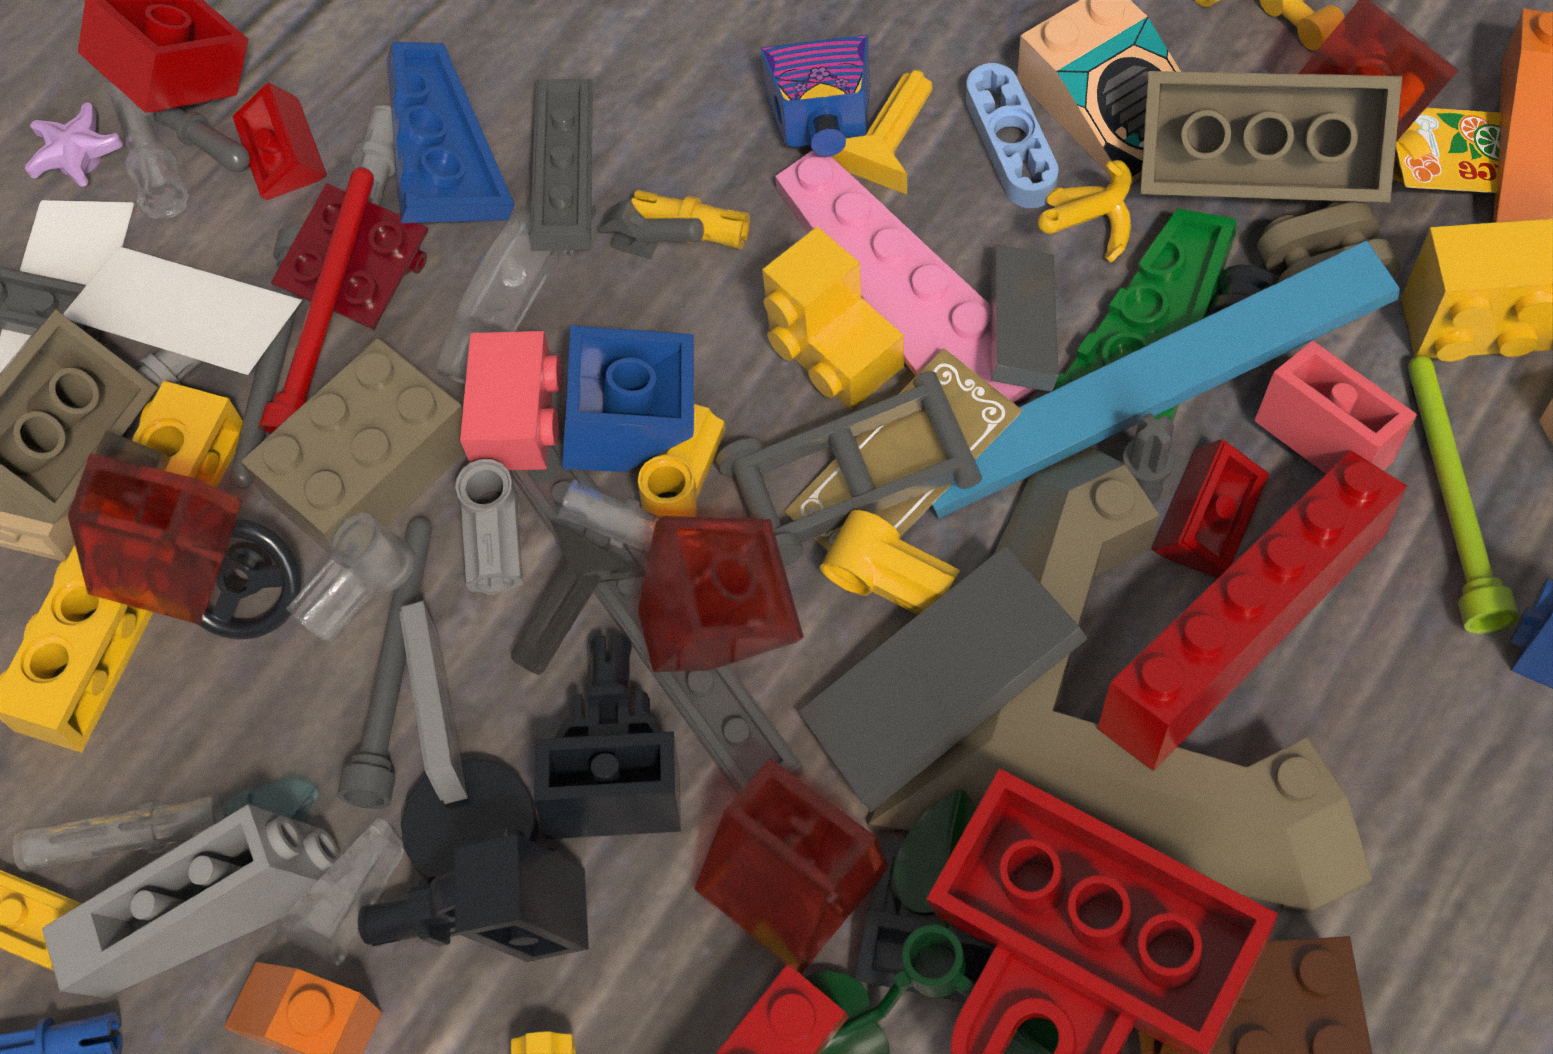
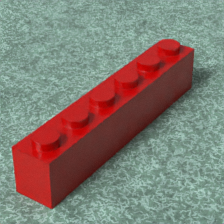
[1097,450,1407,771]

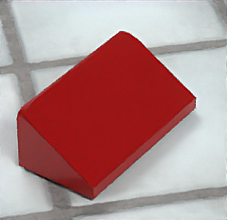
[232,82,327,200]
[1152,439,1269,578]

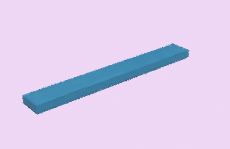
[932,240,1400,519]

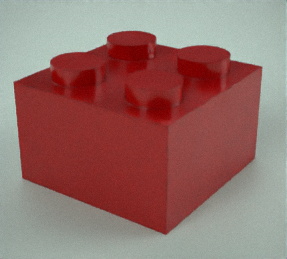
[78,0,249,113]

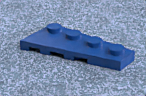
[387,42,515,223]

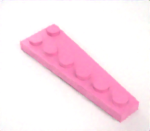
[775,150,1038,405]

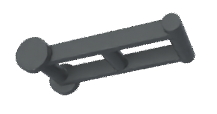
[716,371,982,571]

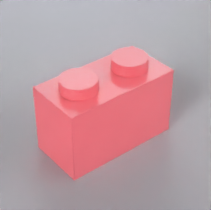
[460,331,563,470]
[1254,340,1417,474]

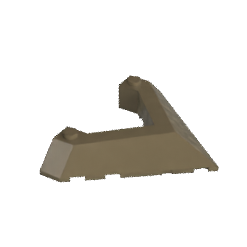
[869,447,1373,914]

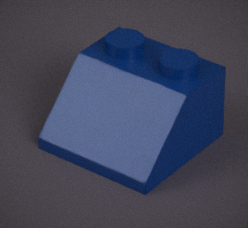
[562,325,694,472]

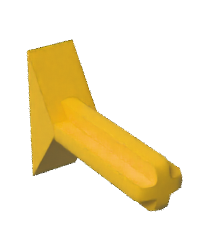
[831,70,933,195]

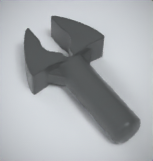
[599,200,704,259]

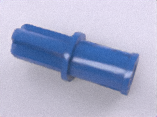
[0,1012,123,1054]

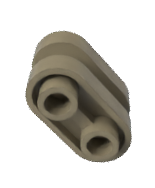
[1257,201,1401,282]

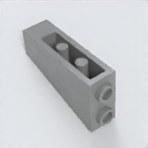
[42,804,345,998]

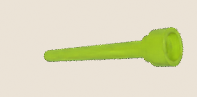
[1408,355,1520,634]

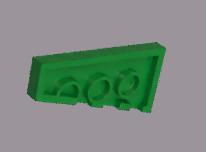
[1049,208,1237,422]

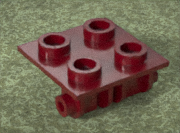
[271,183,429,330]

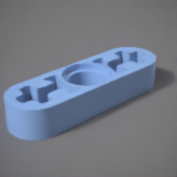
[966,63,1059,208]

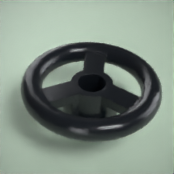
[172,518,301,640]

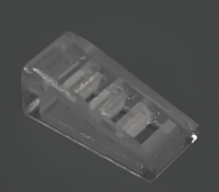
[276,818,405,966]

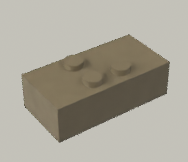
[1141,71,1402,203]

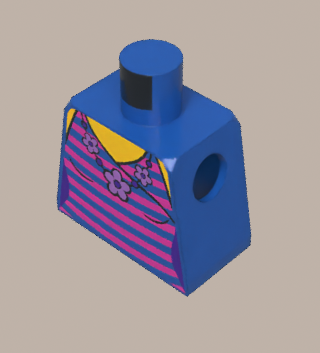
[760,35,871,157]

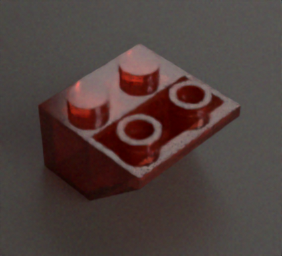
[68,453,243,625]
[694,758,889,974]

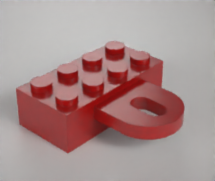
[926,768,1278,1054]

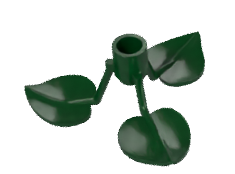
[805,789,1059,1054]

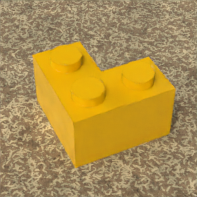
[762,226,904,411]

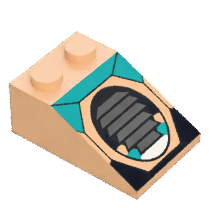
[1017,0,1181,184]

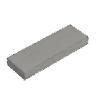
[399,601,468,804]

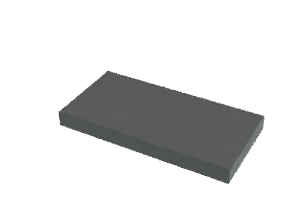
[798,545,1087,812]

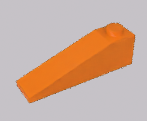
[1493,8,1553,223]

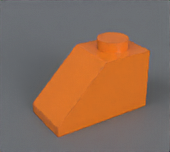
[224,962,382,1054]

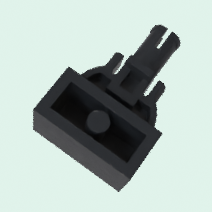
[534,635,681,839]
[357,829,589,962]

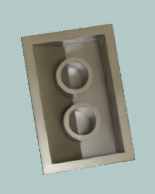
[0,309,158,524]

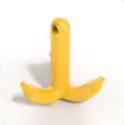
[1037,159,1132,263]

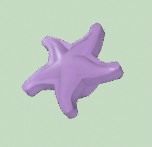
[25,103,123,187]

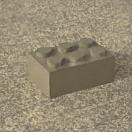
[240,338,465,567]

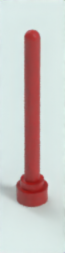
[258,167,374,434]

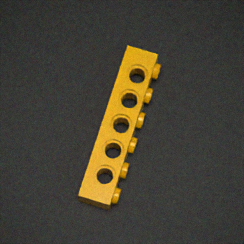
[0,381,243,753]

